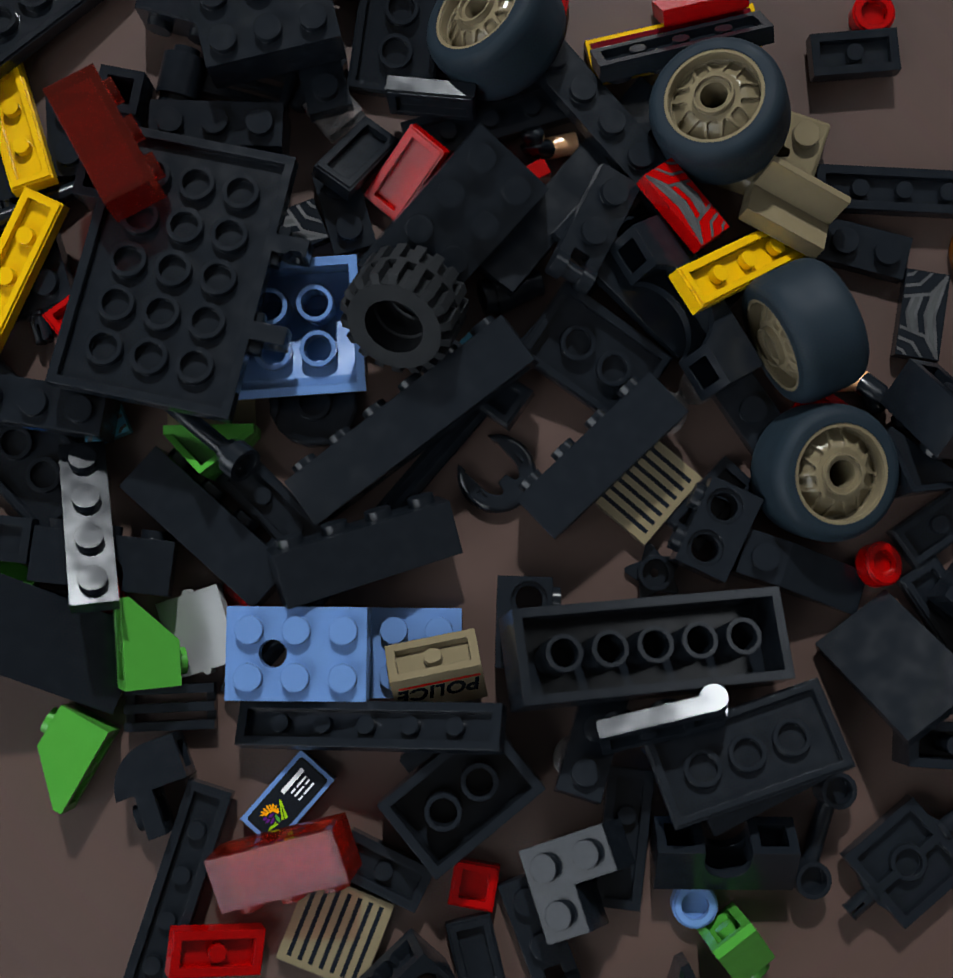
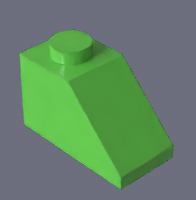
[113,596,188,692]
[37,702,121,814]
[697,901,776,978]

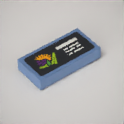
[240,750,336,849]

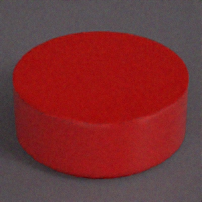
[848,0,895,31]
[855,541,902,588]

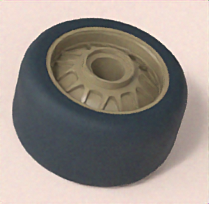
[427,0,566,101]
[649,37,791,185]
[742,258,870,404]
[751,403,899,542]

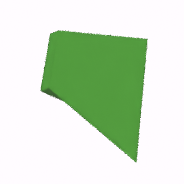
[163,423,261,483]

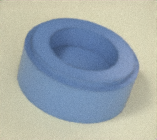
[670,889,718,929]

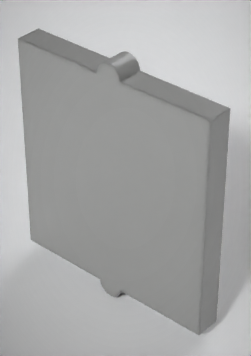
[155,583,228,678]

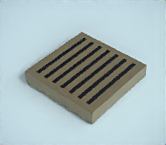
[594,441,702,546]
[275,867,395,978]

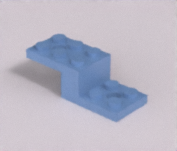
[224,606,462,702]

